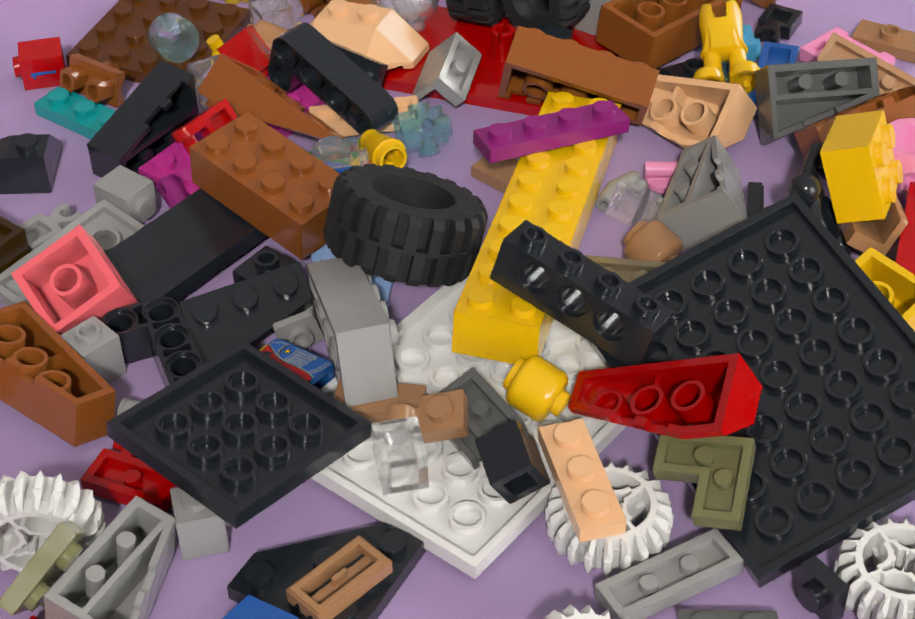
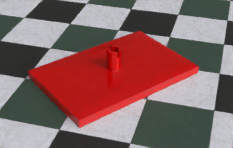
[381,4,618,116]

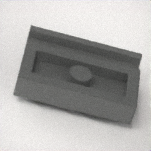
[439,367,528,470]

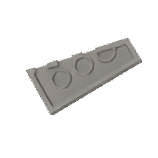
[0,199,144,308]

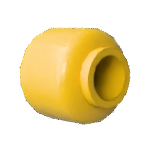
[502,355,572,422]

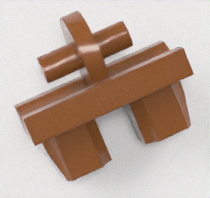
[60,53,125,108]

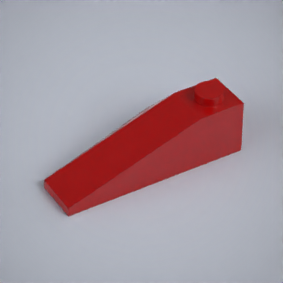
[568,353,762,440]

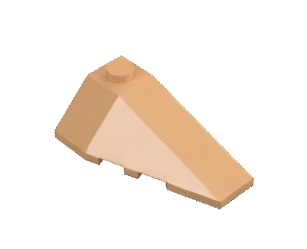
[642,74,757,148]

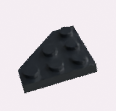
[227,523,426,619]

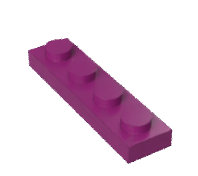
[473,100,630,163]

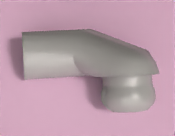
[595,171,648,213]

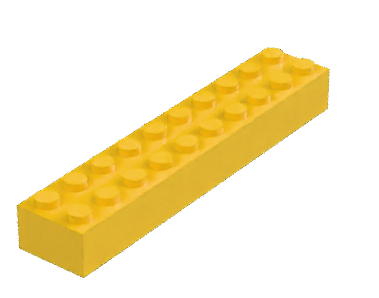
[452,92,621,364]

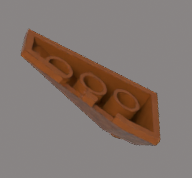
[197,54,346,145]

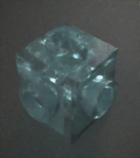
[392,101,452,158]

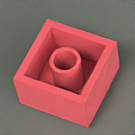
[11,224,138,335]

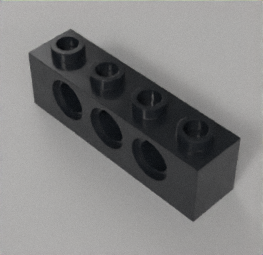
[490,220,675,366]

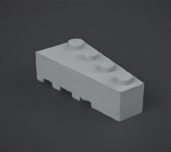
[306,258,399,407]

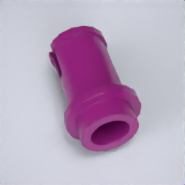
[156,174,189,209]

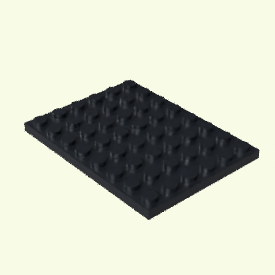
[589,192,915,588]

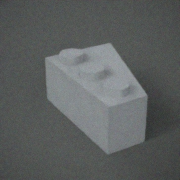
[656,135,748,252]
[43,496,175,619]

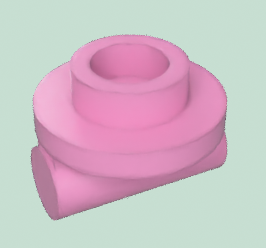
[644,161,678,194]

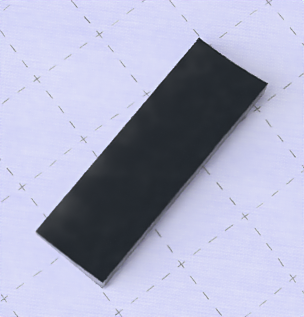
[106,188,268,302]

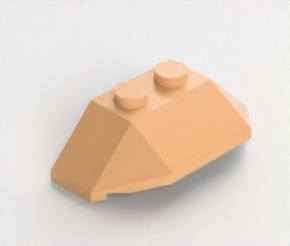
[310,0,429,70]

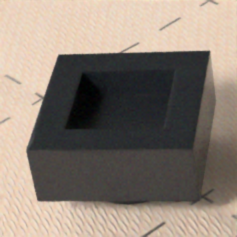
[795,555,850,619]

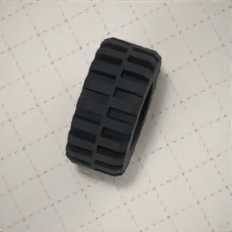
[323,164,488,287]

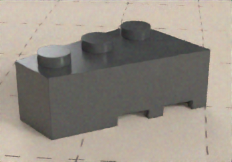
[754,57,880,145]

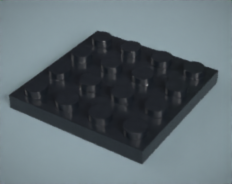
[106,341,372,529]

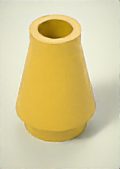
[360,129,407,168]

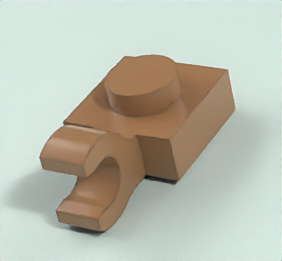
[386,389,469,443]

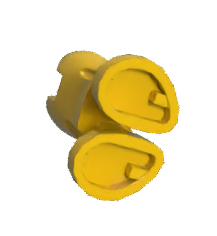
[693,0,760,94]

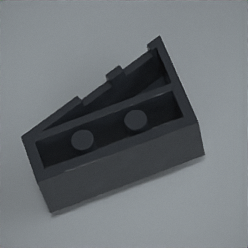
[87,60,199,178]

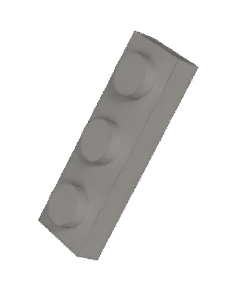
[594,528,744,619]

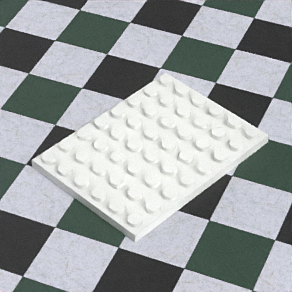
[311,276,627,579]

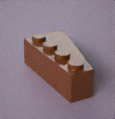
[497,25,660,125]
[0,301,116,447]

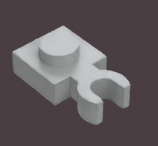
[18,203,82,252]

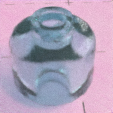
[148,13,200,63]

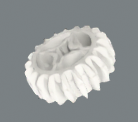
[545,460,674,577]
[0,470,106,573]
[833,516,915,619]

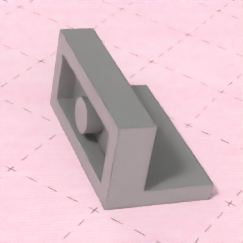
[412,32,482,107]

